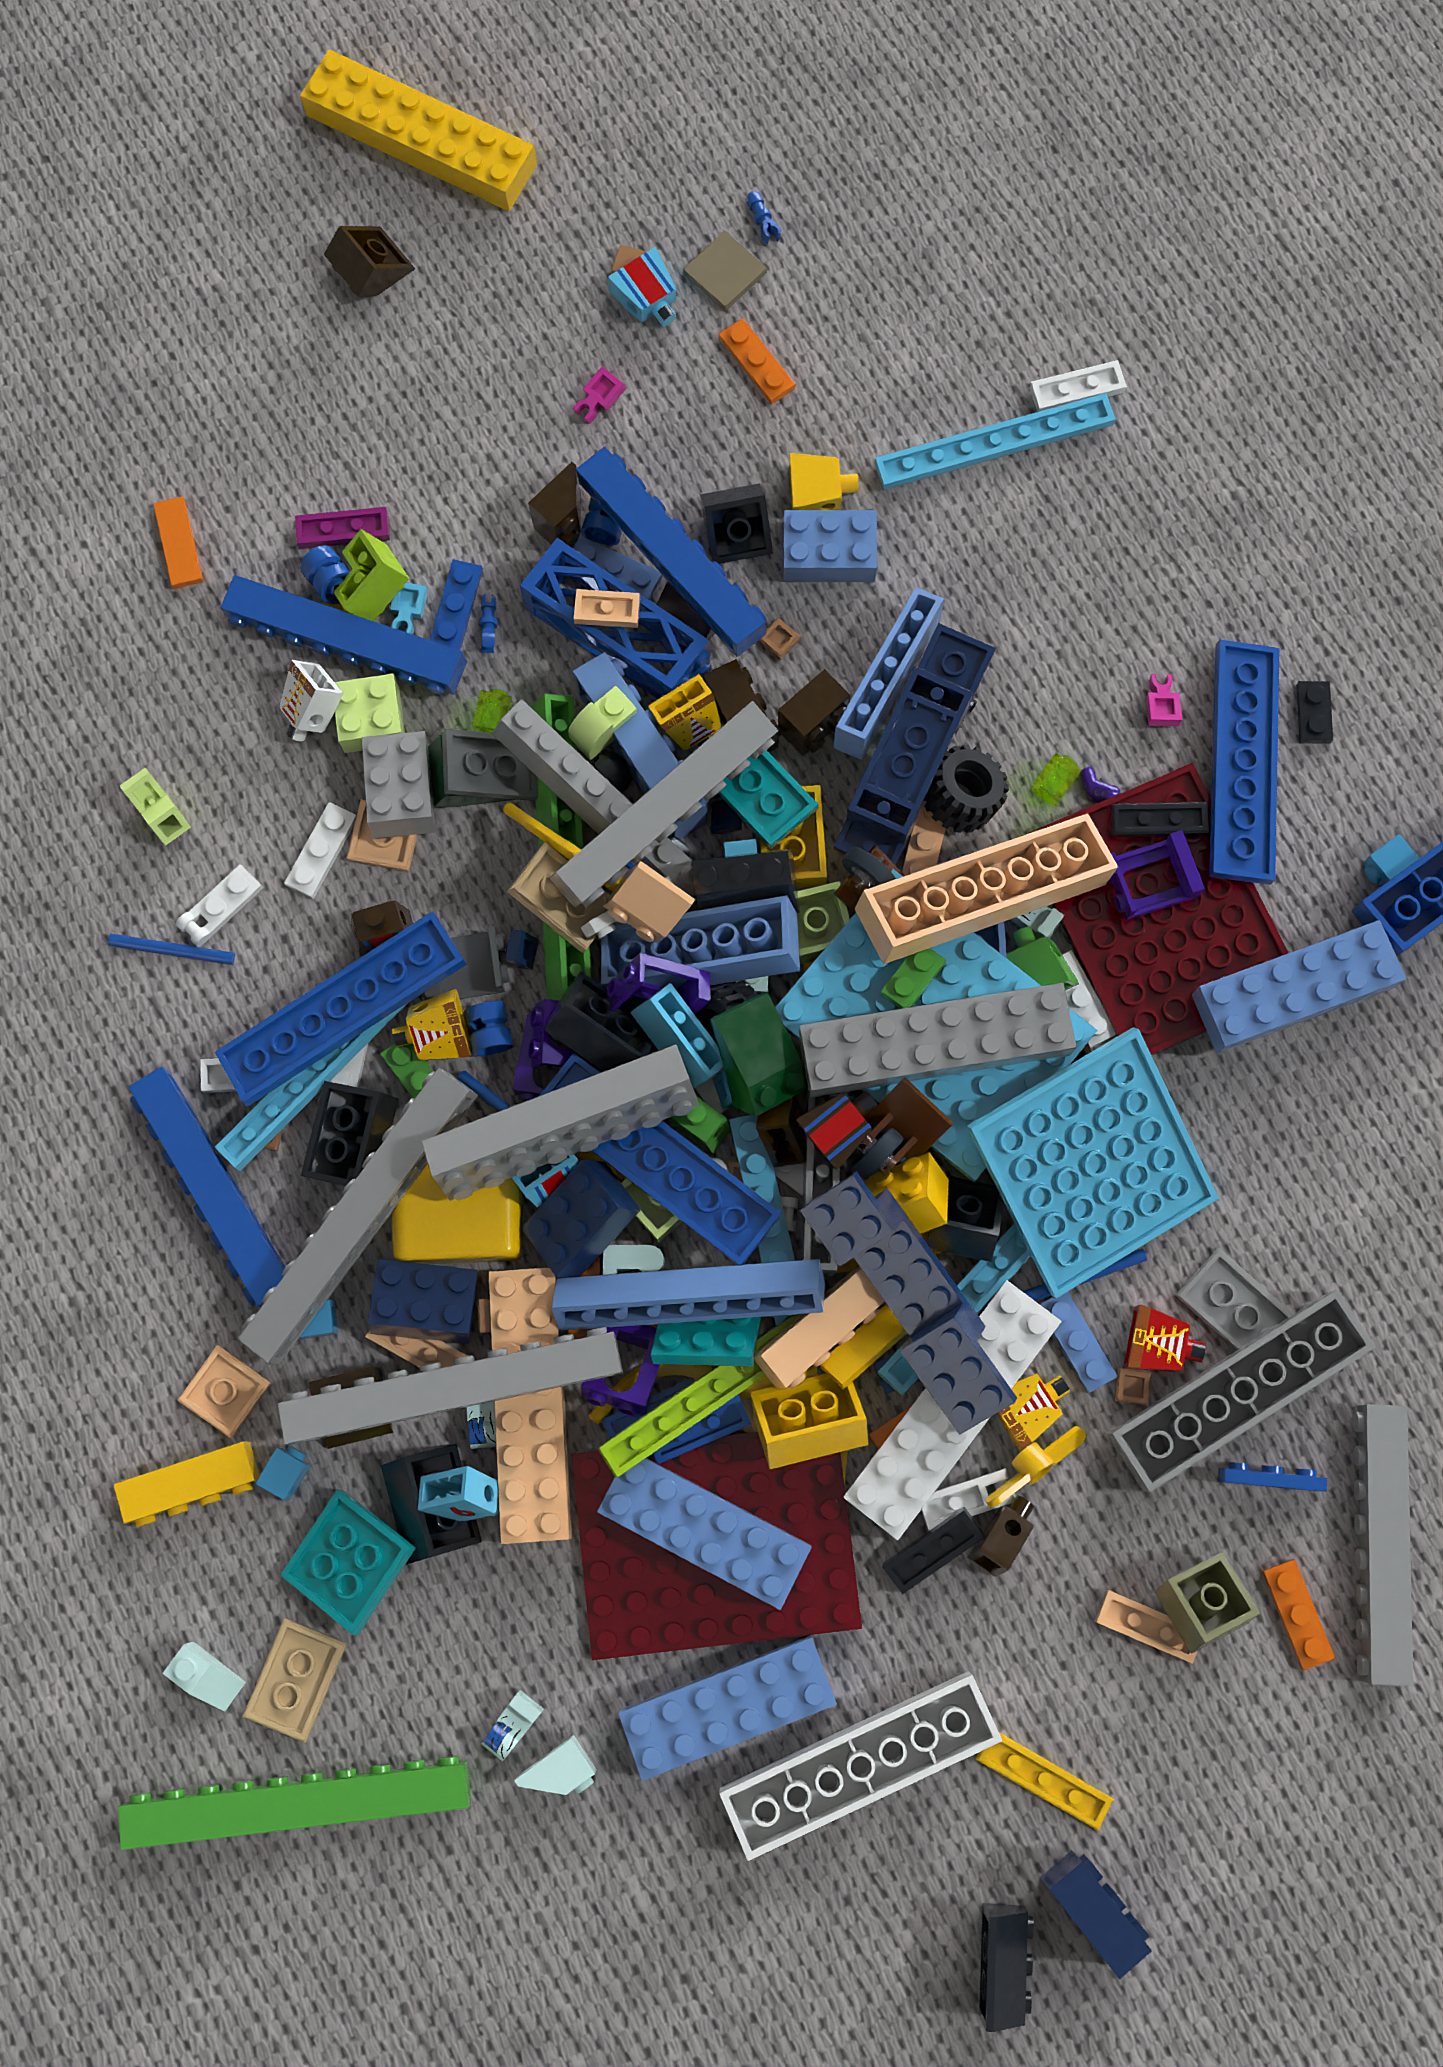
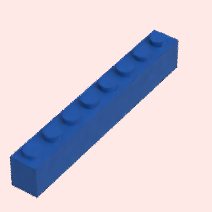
[576,446,767,657]
[220,575,467,695]
[128,1066,286,1308]

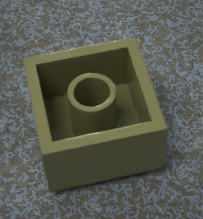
[1155,1552,1261,1654]

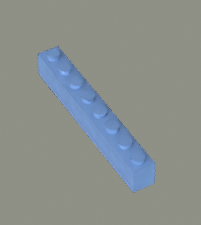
[552,1259,825,1331]

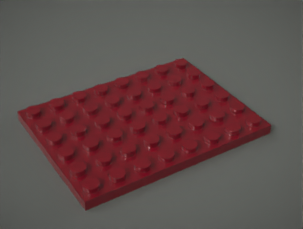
[1022,763,1288,1056]
[571,1432,862,1661]

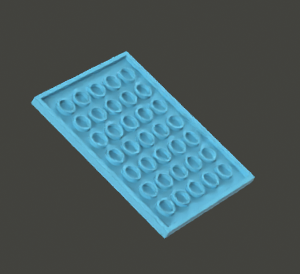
[775,869,1098,1182]

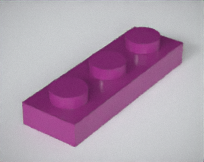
[295,507,390,549]

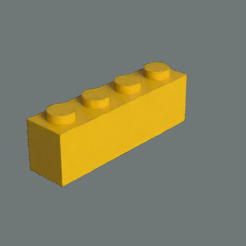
[114,1441,260,1528]

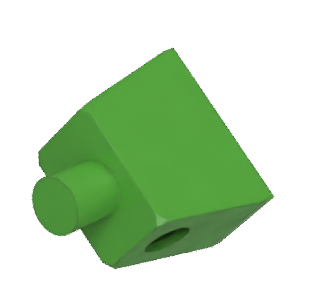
[1006,927,1079,991]
[665,1096,731,1155]

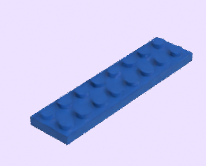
[1209,639,1280,885]
[215,911,467,1106]
[539,1053,782,1266]

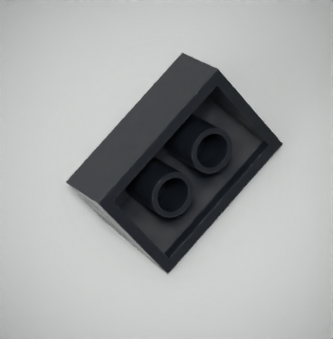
[691,848,800,913]
[544,971,653,1072]
[301,1081,399,1186]
[381,1444,482,1565]
[979,1903,1034,2032]

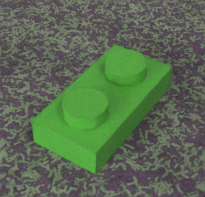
[880,948,946,1009]
[380,1043,433,1099]

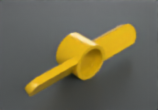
[985,1426,1086,1508]

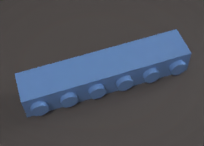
[833,587,944,760]

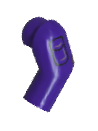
[1078,767,1120,802]

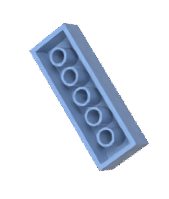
[573,652,709,839]
[601,895,800,999]
[1192,920,1406,1054]
[597,1458,812,1610]
[618,1635,837,1781]

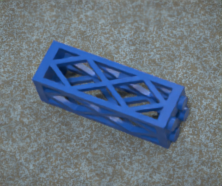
[520,538,711,699]

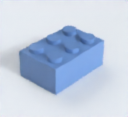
[783,510,877,582]

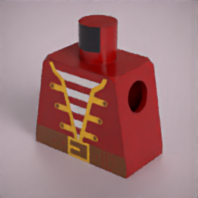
[1123,1305,1206,1372]

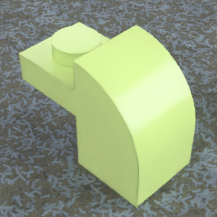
[568,686,637,760]
[120,768,191,846]

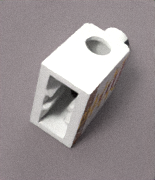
[280,660,343,741]

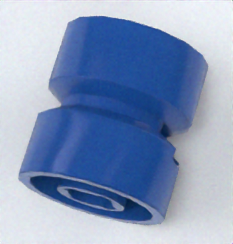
[581,497,622,546]
[300,545,350,605]
[464,1001,514,1056]

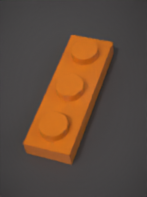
[719,318,796,405]
[1262,1559,1336,1670]

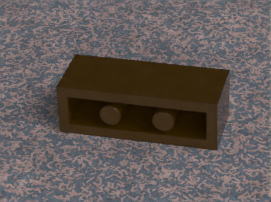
[703,659,781,752]

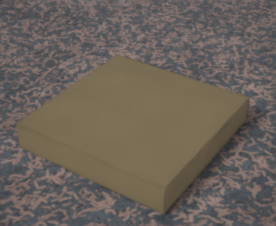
[683,231,767,311]

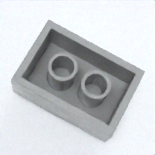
[362,731,436,839]

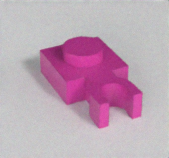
[573,366,627,424]
[1145,674,1182,726]

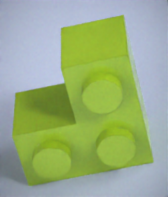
[334,529,410,621]

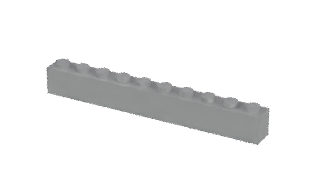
[238,1067,478,1364]
[278,1327,623,1445]

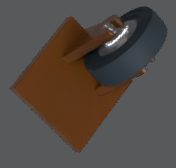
[834,845,905,914]
[851,1077,954,1181]

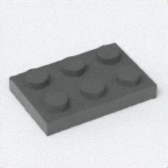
[442,729,538,801]

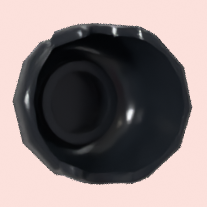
[591,749,631,794]

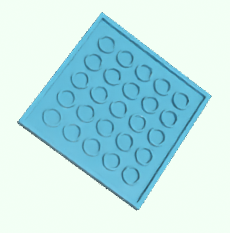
[966,1027,1219,1298]

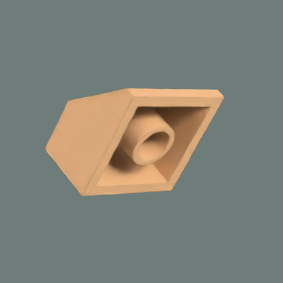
[603,861,695,943]

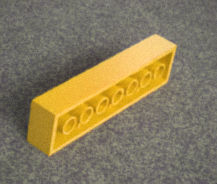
[300,49,537,211]

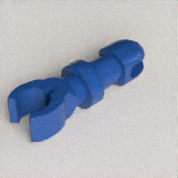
[746,191,781,245]
[479,594,498,653]

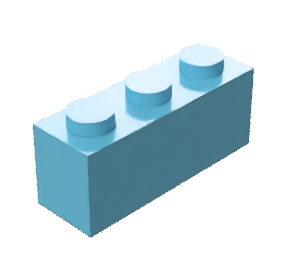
[630,983,723,1088]

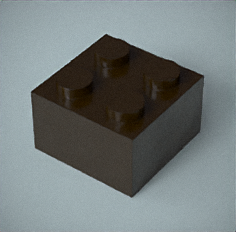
[778,669,851,756]

